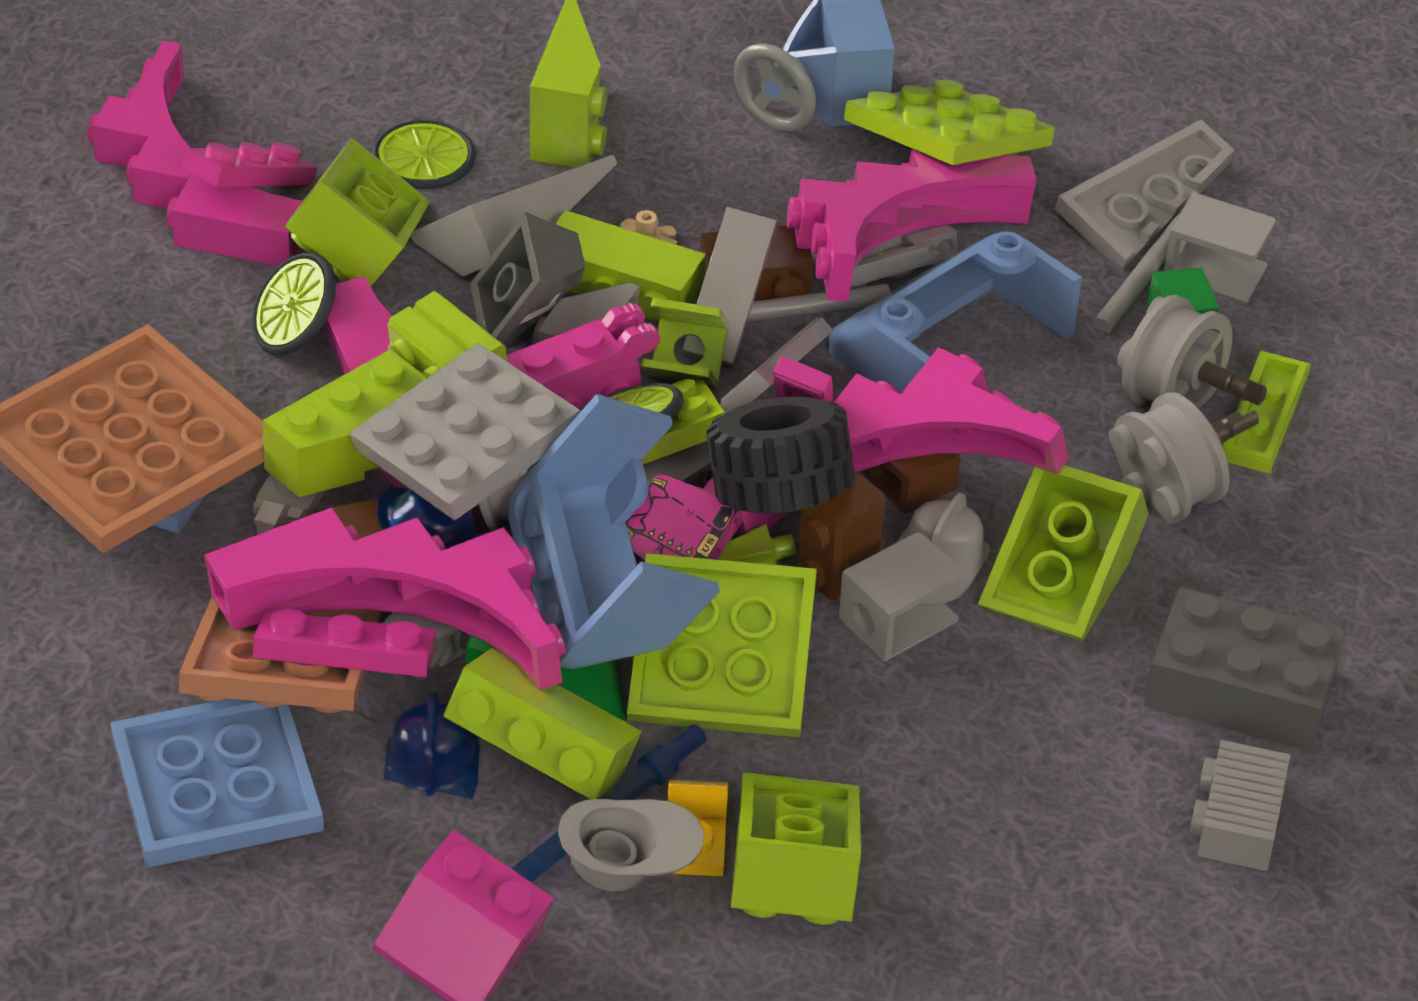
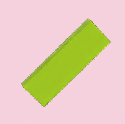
[1222,350,1311,474]

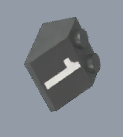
[470,212,585,350]

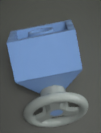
[734,0,895,132]

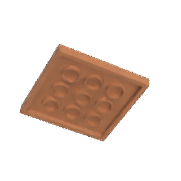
[0,324,264,553]

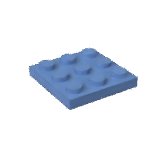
[111,699,324,868]

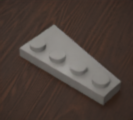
[1055,120,1234,270]

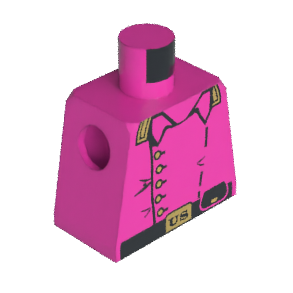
[626,474,742,565]

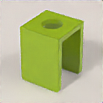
[640,298,729,389]

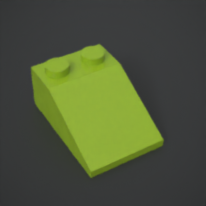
[530,0,608,168]
[284,138,431,287]
[978,465,1149,642]
[731,772,861,925]

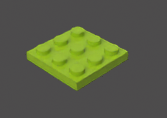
[844,80,1055,165]
[627,553,817,738]

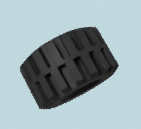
[706,397,855,513]

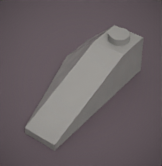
[411,154,617,277]

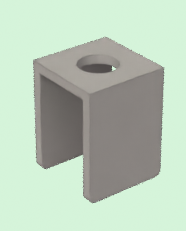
[1164,192,1276,302]
[839,532,964,662]

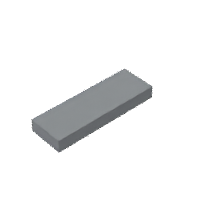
[682,207,777,367]

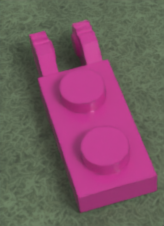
[507,302,661,394]

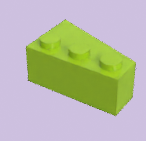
[263,349,427,498]

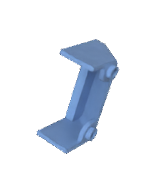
[828,231,1082,394]
[509,394,720,670]

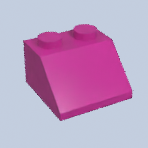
[372,829,555,1001]

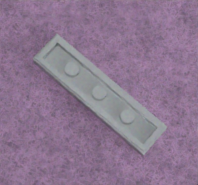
[720,317,833,412]

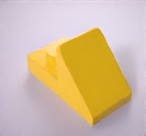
[667,779,728,876]

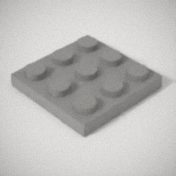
[350,343,581,520]

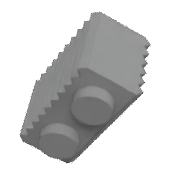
[1189,740,1291,871]

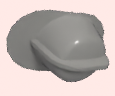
[896,492,990,605]
[558,799,704,892]

